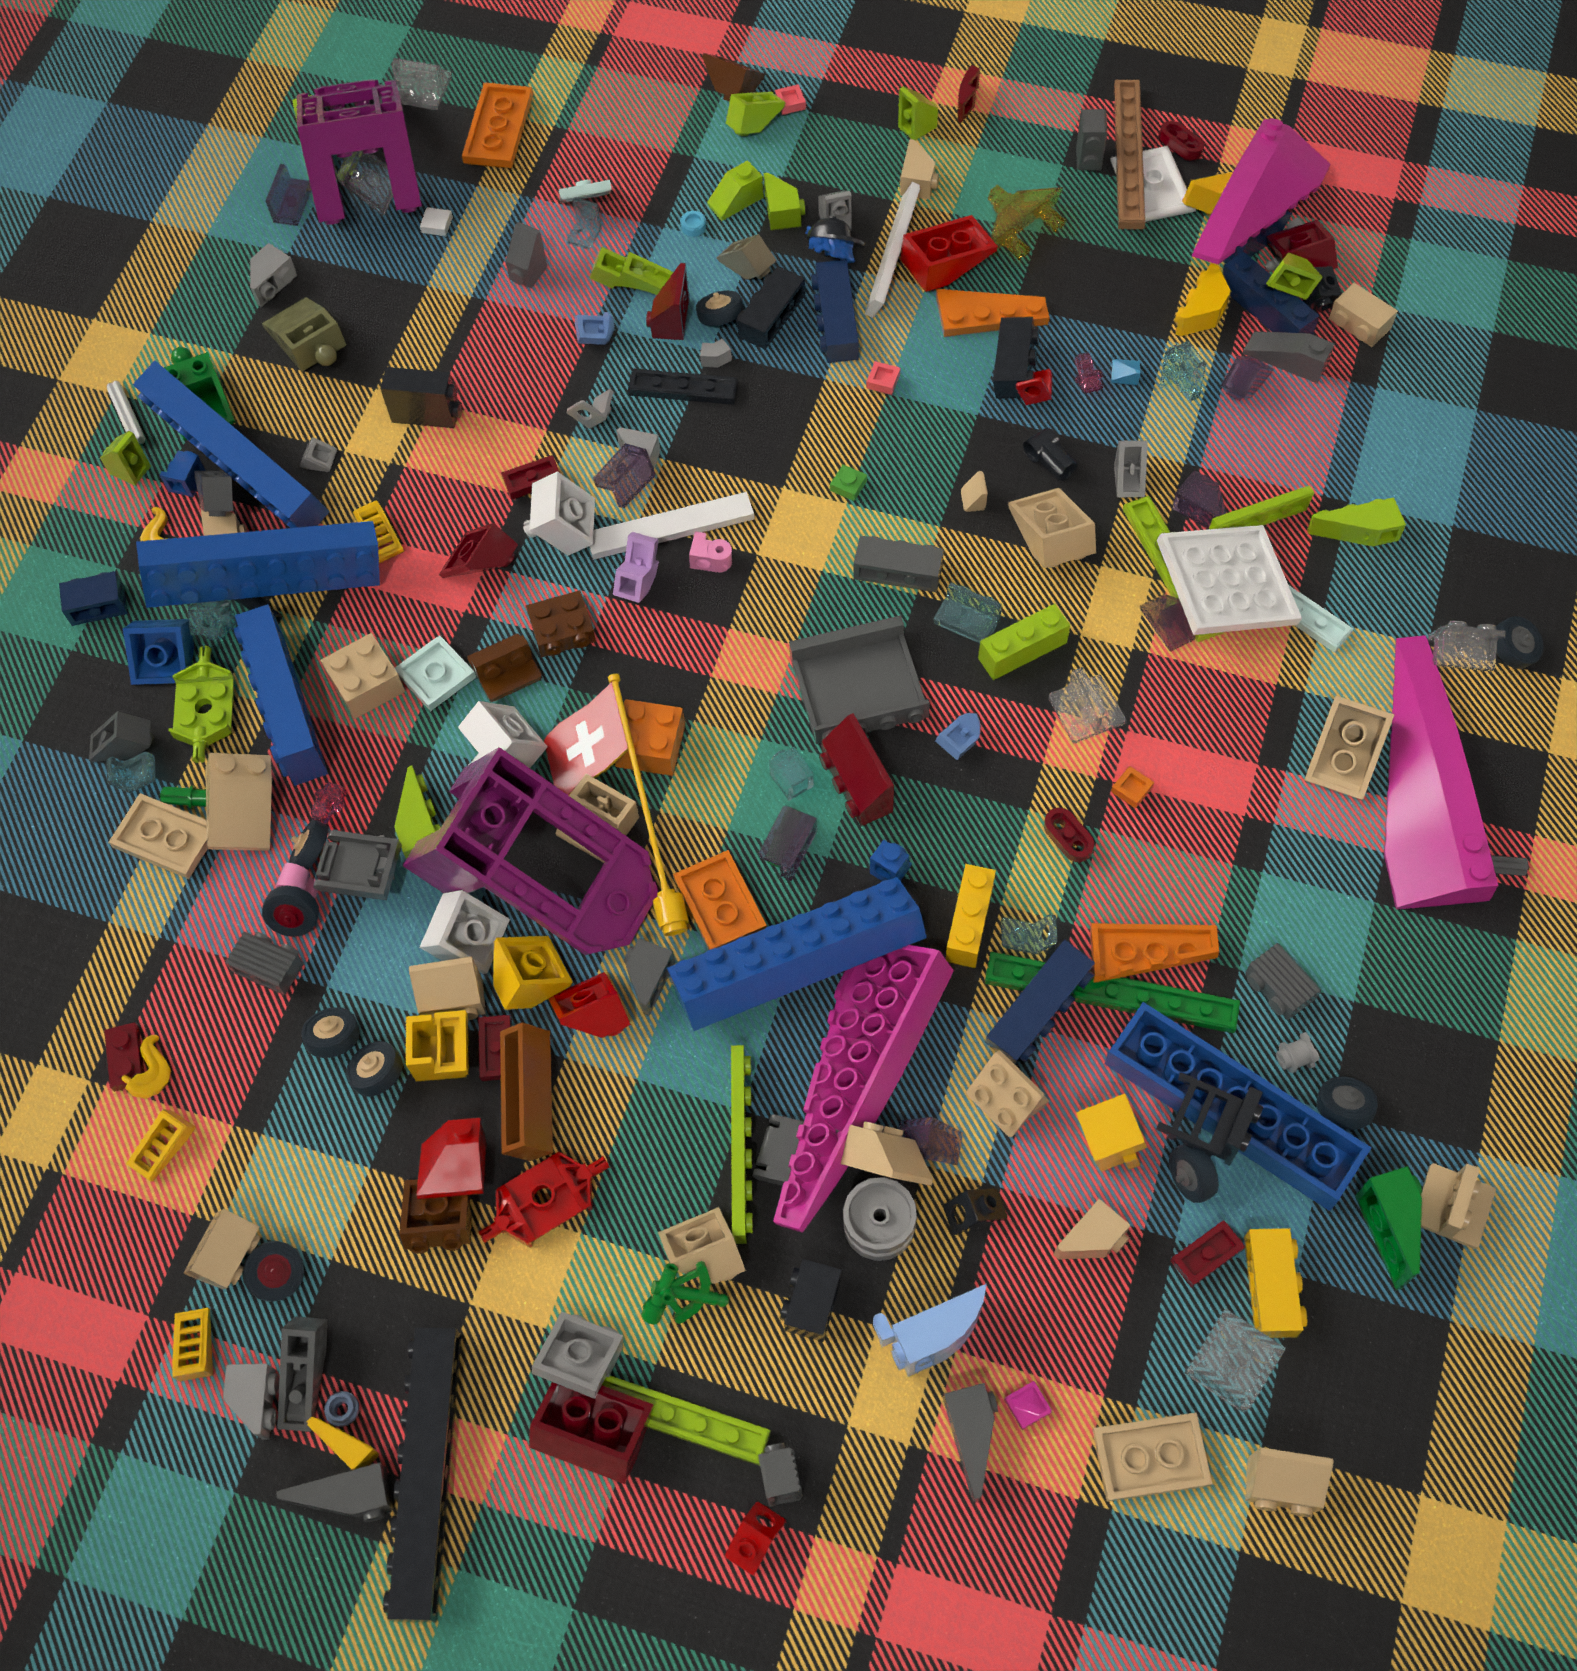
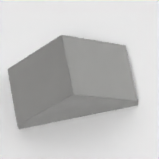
[616,427,661,485]
[1114,440,1148,497]

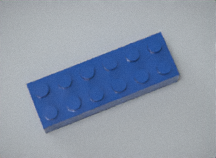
[233,604,328,786]

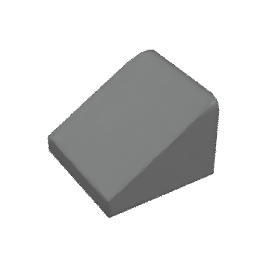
[299,437,338,472]

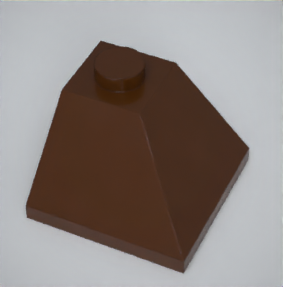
[702,53,765,102]

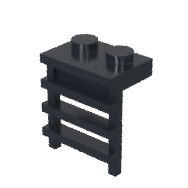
[1156,1072,1264,1166]

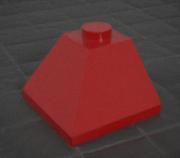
[548,972,631,1038]
[416,1118,487,1199]

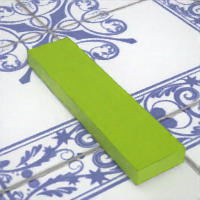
[1208,485,1314,530]

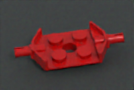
[478,1152,610,1248]

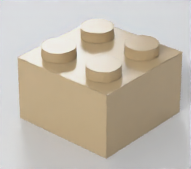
[320,633,405,719]

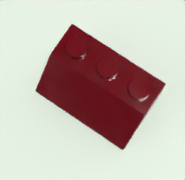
[819,713,894,826]
[529,1382,654,1484]

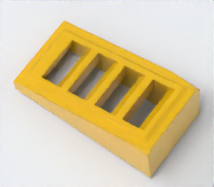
[353,501,404,563]
[126,1109,196,1182]
[172,1308,213,1382]
[307,1417,380,1470]

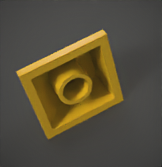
[493,936,573,1010]

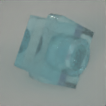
[106,751,156,793]

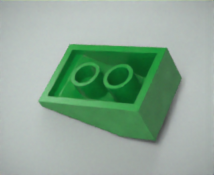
[1355,1166,1422,1290]

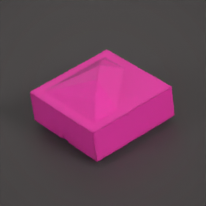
[1004,1381,1052,1430]

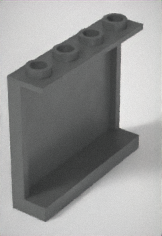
[789,615,930,744]

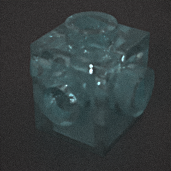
[188,601,236,640]

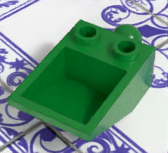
[164,347,236,441]

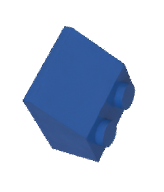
[123,619,194,685]

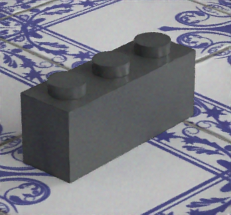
[854,536,944,592]

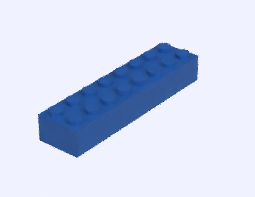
[133,360,330,528]
[136,521,380,608]
[667,877,927,1031]
[1105,1002,1372,1211]

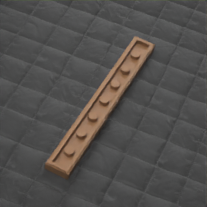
[1114,80,1145,229]

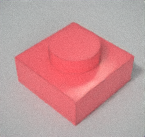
[775,84,806,115]
[866,361,901,395]

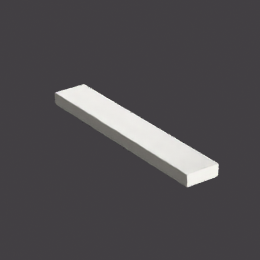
[864,182,920,318]
[589,492,754,560]

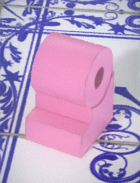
[689,531,732,572]
[275,863,318,898]

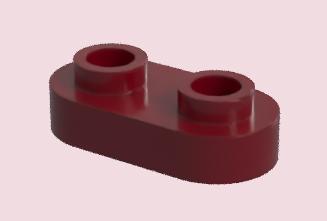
[1159,121,1205,161]
[1044,808,1094,862]

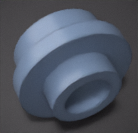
[324,1391,359,1427]

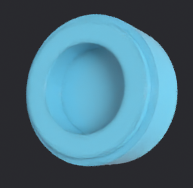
[680,211,706,237]

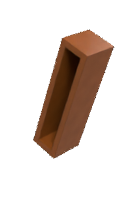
[500,1022,553,1161]

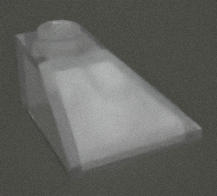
[337,150,393,216]

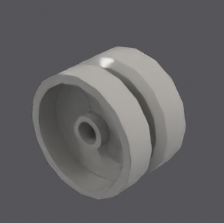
[843,1177,917,1261]

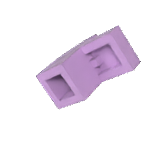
[613,532,659,603]

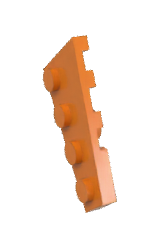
[936,289,1049,337]
[1090,923,1219,983]

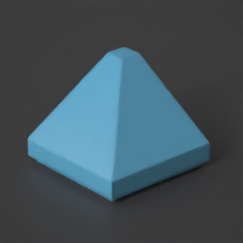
[1111,359,1140,385]

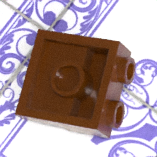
[526,590,596,658]
[399,1179,472,1254]

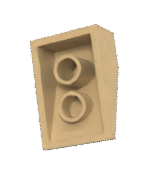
[1008,488,1096,568]
[1304,695,1395,800]
[205,753,272,851]

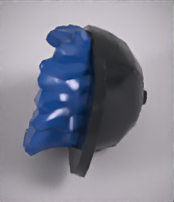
[805,216,865,263]

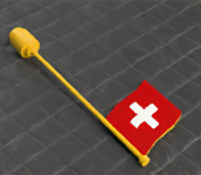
[544,674,689,937]

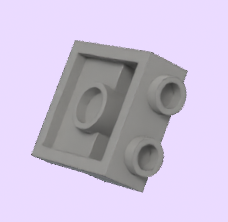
[532,1311,624,1399]

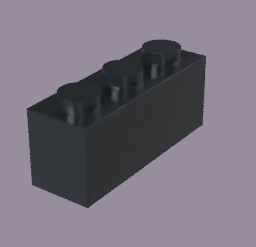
[736,266,805,350]
[993,317,1039,399]

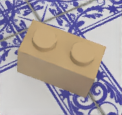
[1329,283,1398,347]

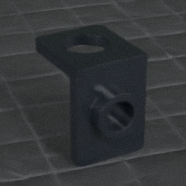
[943,1188,1008,1235]

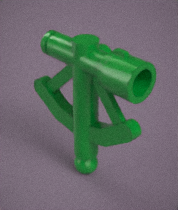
[641,1261,729,1325]

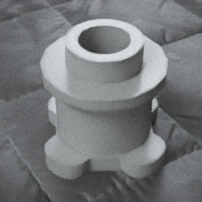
[1276,1032,1319,1073]

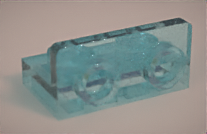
[1160,340,1207,401]
[934,583,1002,643]

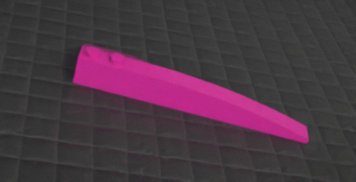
[1192,118,1331,264]
[1384,635,1499,910]
[773,945,954,1232]

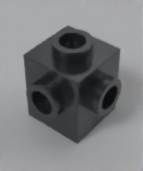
[1301,266,1342,311]

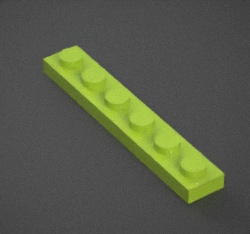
[731,1045,753,1244]

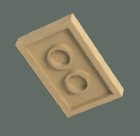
[108,793,207,879]
[1092,1412,1212,1502]

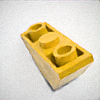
[1175,263,1231,336]

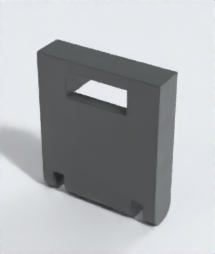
[313,830,402,901]
[752,1114,839,1197]

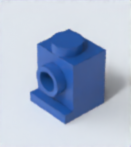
[160,451,206,497]
[870,840,912,881]

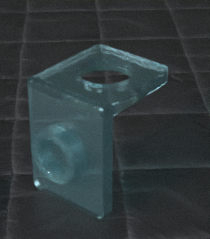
[567,198,602,249]
[1001,914,1057,955]

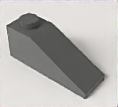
[1243,331,1335,384]
[194,471,233,517]
[277,1316,328,1432]
[943,1383,998,1503]
[276,1463,394,1522]

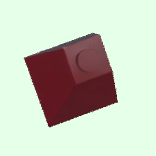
[1266,219,1338,269]
[646,263,690,340]
[439,523,518,578]

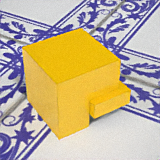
[406,1010,468,1082]
[1076,1093,1147,1172]

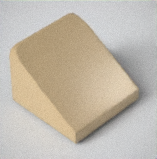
[961,471,988,512]

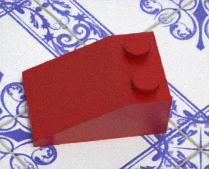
[900,215,998,292]

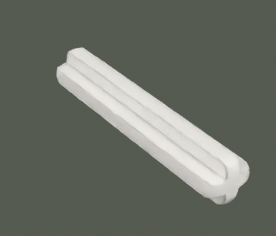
[106,381,145,444]

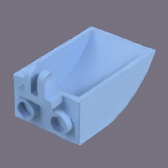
[873,1284,987,1377]

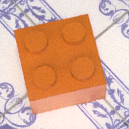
[615,699,685,776]

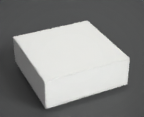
[420,208,453,236]

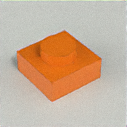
[1111,766,1154,809]

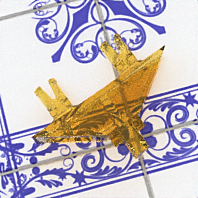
[987,185,1066,261]

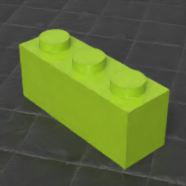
[978,604,1070,680]

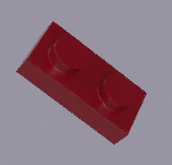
[501,455,561,500]
[479,1015,512,1081]
[104,1022,144,1092]
[1170,1220,1246,1288]

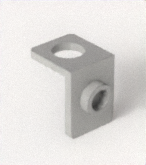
[567,389,613,429]

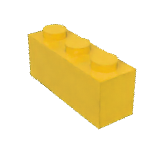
[945,864,996,968]
[1244,1228,1307,1338]

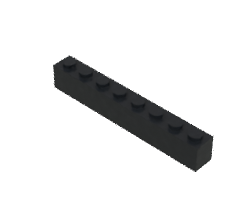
[383,1328,462,1623]

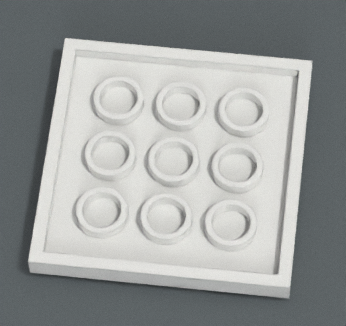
[1157,525,1302,635]

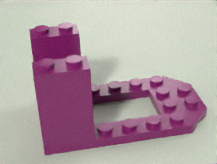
[297,79,422,225]
[402,747,658,955]

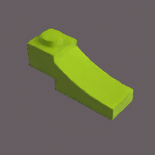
[589,247,673,295]

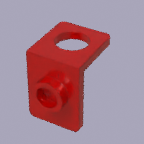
[1016,369,1052,405]
[725,1502,786,1575]

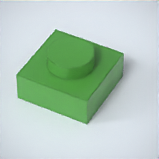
[830,465,867,501]

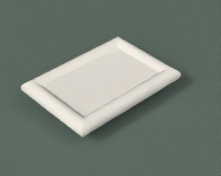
[1110,146,1196,222]

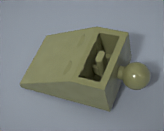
[262,297,346,372]

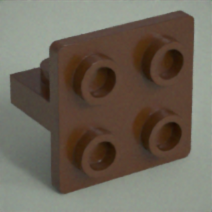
[467,634,542,702]

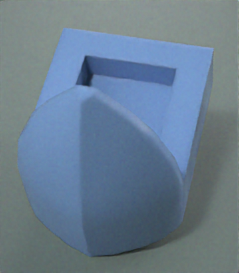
[575,312,614,345]
[935,713,981,760]

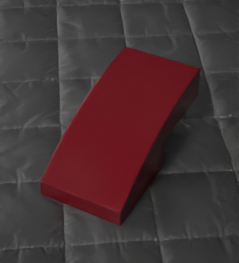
[957,65,980,123]

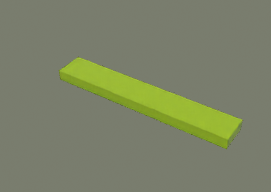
[1123,496,1224,642]
[602,1375,771,1466]

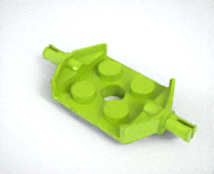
[169,646,234,763]

